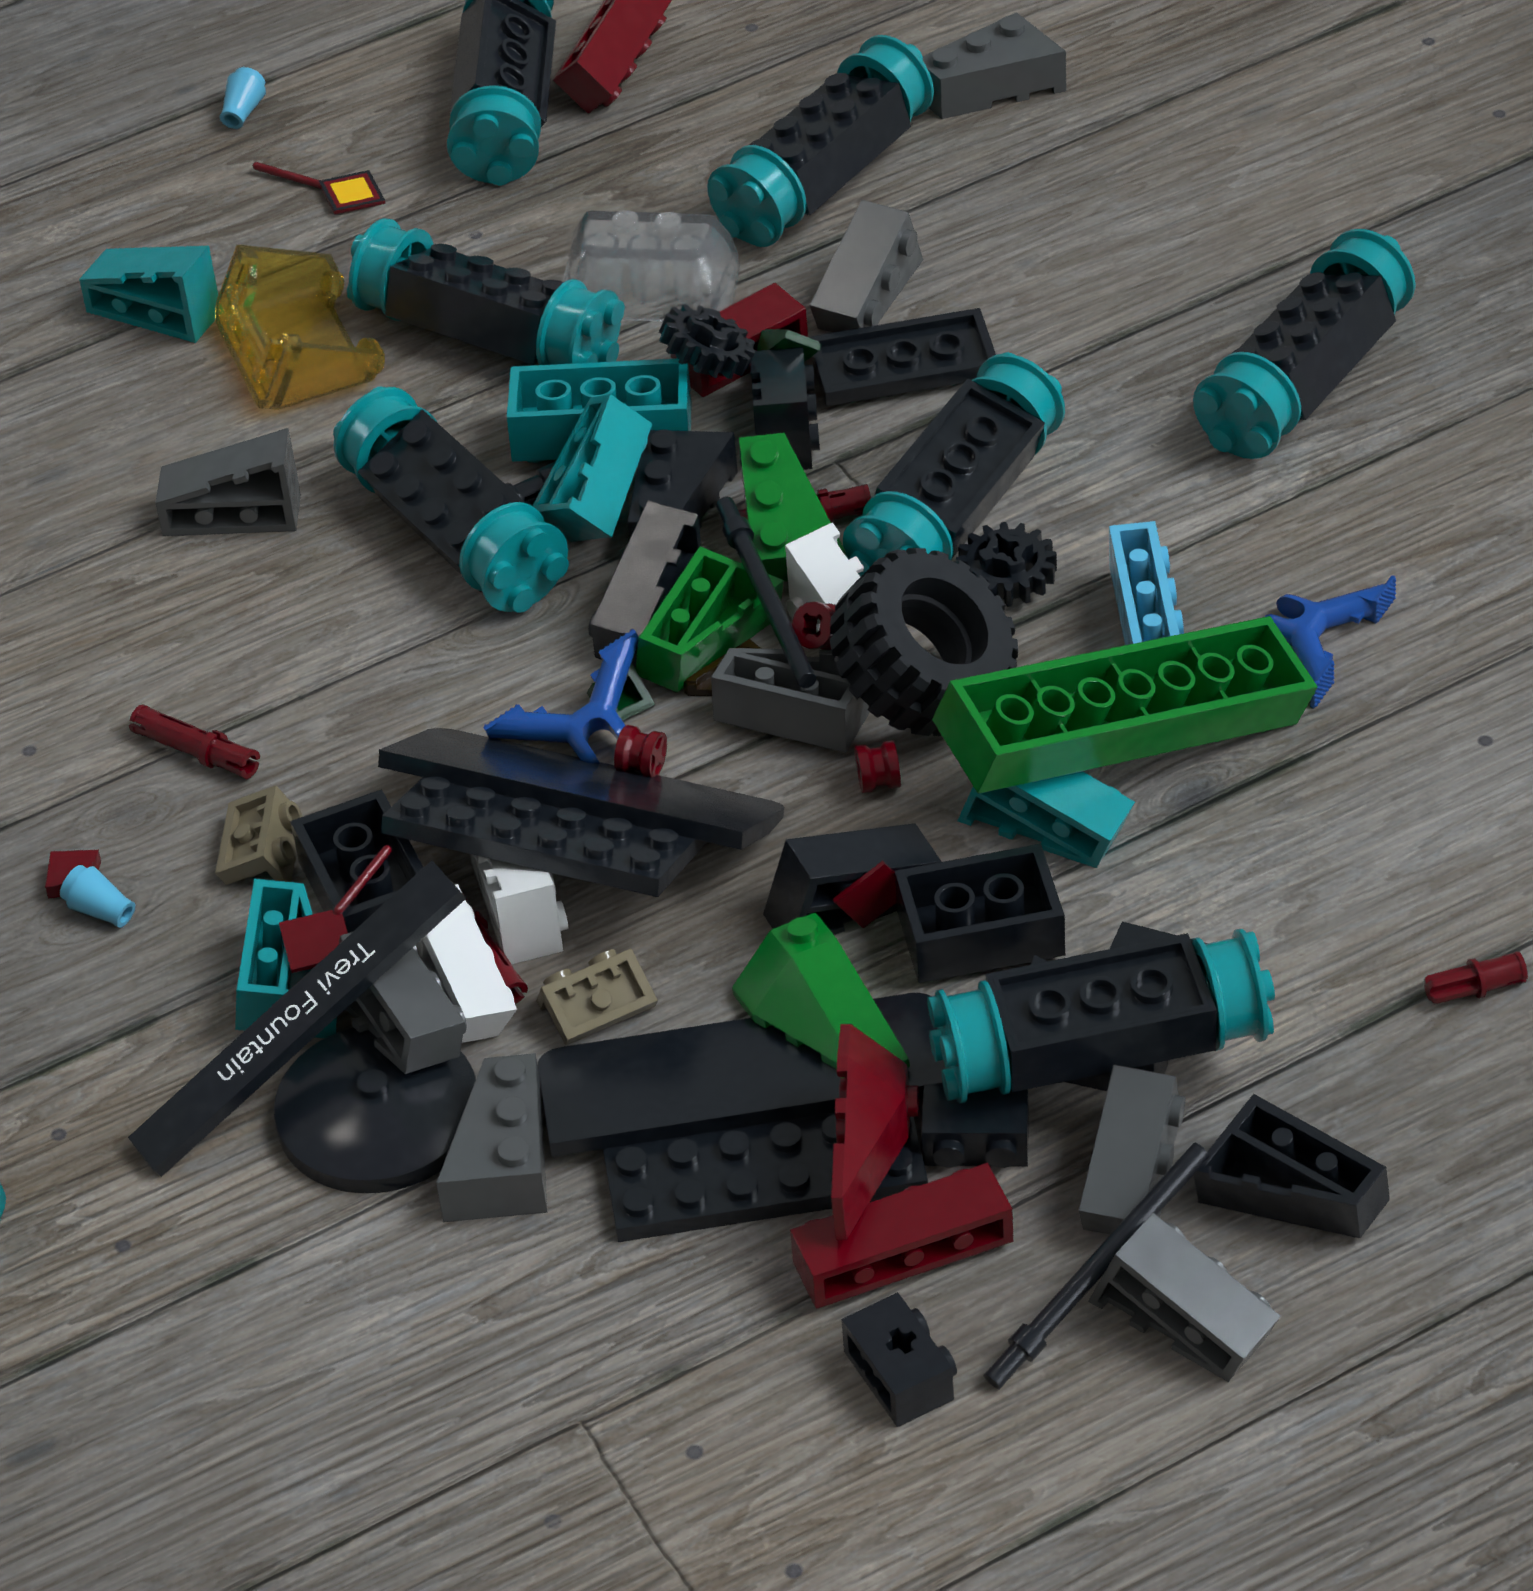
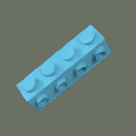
[1109,521,1184,645]

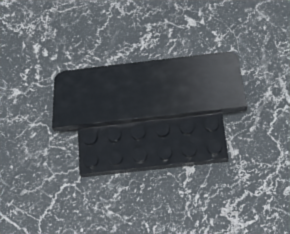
[378,728,784,897]
[538,993,946,1242]

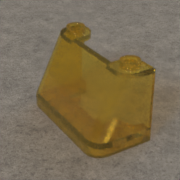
[215,244,385,410]

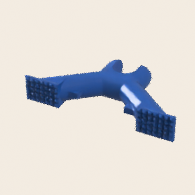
[1265,575,1396,709]
[483,629,639,763]

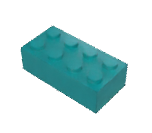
[507,358,692,463]

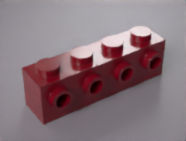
[553,0,672,114]
[790,1163,1014,1309]

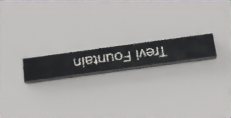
[128,860,467,1177]

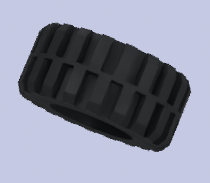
[830,548,1018,736]

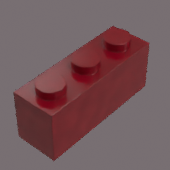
[671,282,808,397]

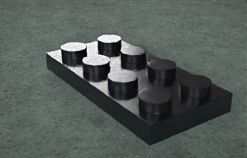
[809,308,996,406]

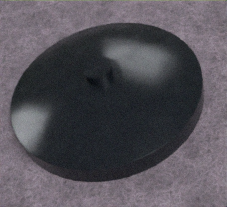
[274,1027,476,1193]

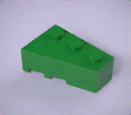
[739,433,846,582]
[636,546,784,692]

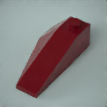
[831,1024,920,1240]

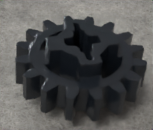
[659,304,756,379]
[956,522,1057,607]

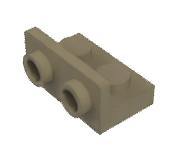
[215,785,302,885]
[536,948,658,1046]

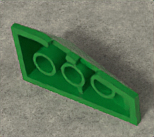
[732,912,910,1070]

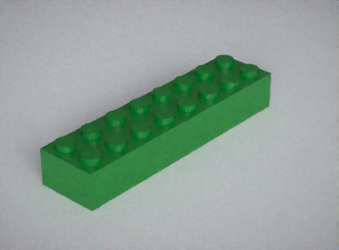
[932,616,1318,794]

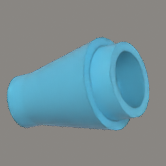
[220,67,266,129]
[60,865,135,928]

